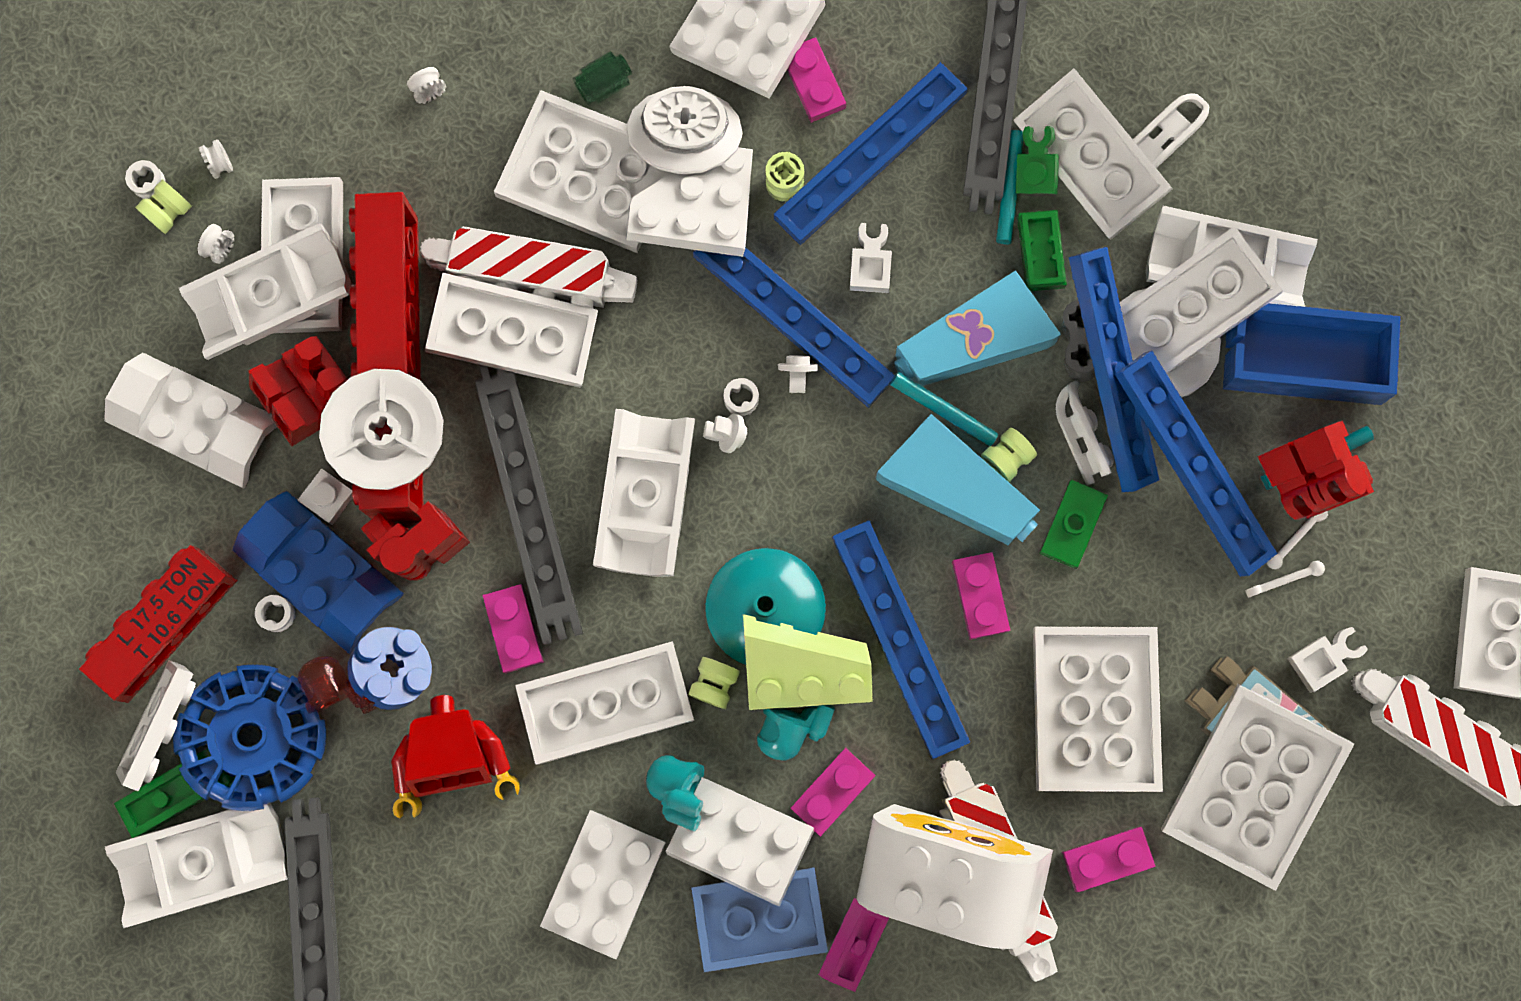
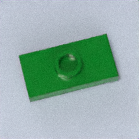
[1017,210,1067,291]
[1039,479,1108,569]

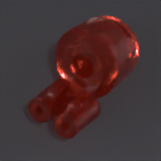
[298,656,378,714]

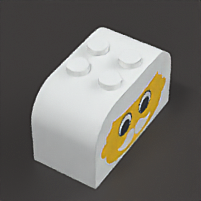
[857,804,1053,949]

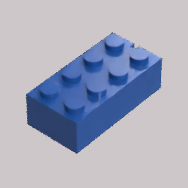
[1223,303,1401,405]

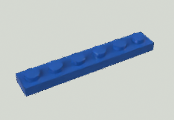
[774,62,968,245]
[693,247,895,408]
[1068,247,1159,492]
[1115,351,1278,577]
[832,521,970,759]

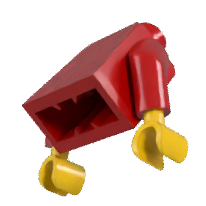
[391,695,520,818]

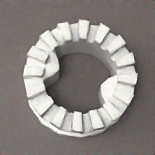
[407,67,446,104]
[199,139,233,179]
[125,160,166,199]
[198,224,235,264]
[723,378,759,417]
[255,595,295,632]

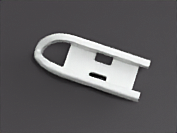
[1133,93,1209,168]
[1056,381,1114,486]

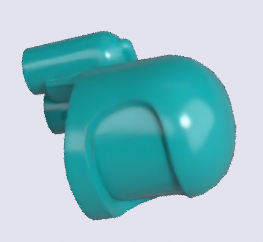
[757,705,835,761]
[646,755,704,832]

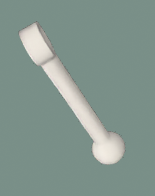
[1267,511,1328,569]
[1245,561,1325,598]

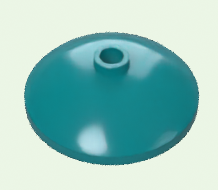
[706,548,826,665]

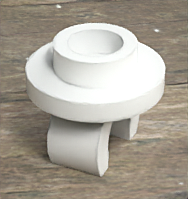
[778,355,818,393]
[703,414,747,453]

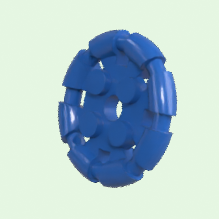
[173,665,326,811]

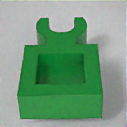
[1016,126,1059,194]

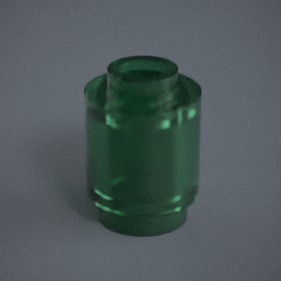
[572,51,632,105]

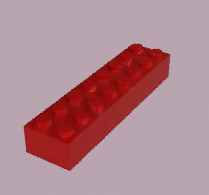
[349,192,424,522]

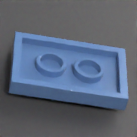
[691,867,828,972]

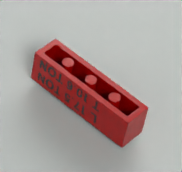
[79,545,238,703]

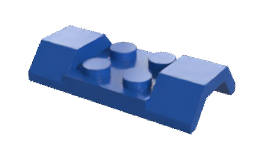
[232,491,404,654]

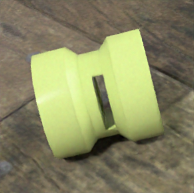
[766,152,804,202]
[135,179,192,234]
[981,428,1037,482]
[688,657,740,709]

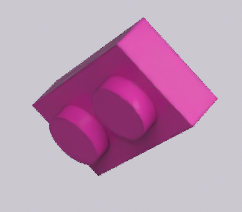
[787,37,846,123]
[952,552,1010,640]
[483,584,544,674]
[790,748,876,837]
[1062,827,1156,892]
[818,898,889,992]

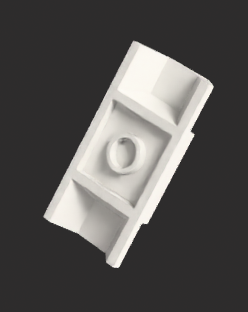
[1145,206,1318,307]
[179,223,352,360]
[104,352,277,489]
[593,409,695,577]
[105,803,288,928]

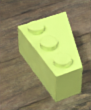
[743,614,873,710]

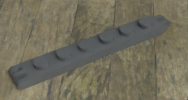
[963,0,1027,215]
[475,364,583,645]
[285,797,341,1001]

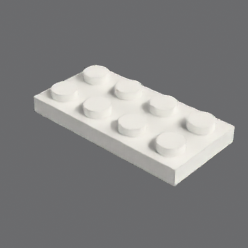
[1013,68,1173,240]
[261,177,343,333]
[1121,226,1283,374]
[425,273,598,388]
[515,641,695,765]

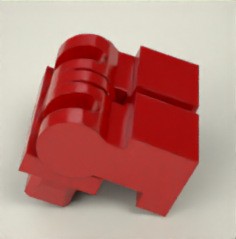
[249,336,348,447]
[1257,420,1374,520]
[361,501,470,581]

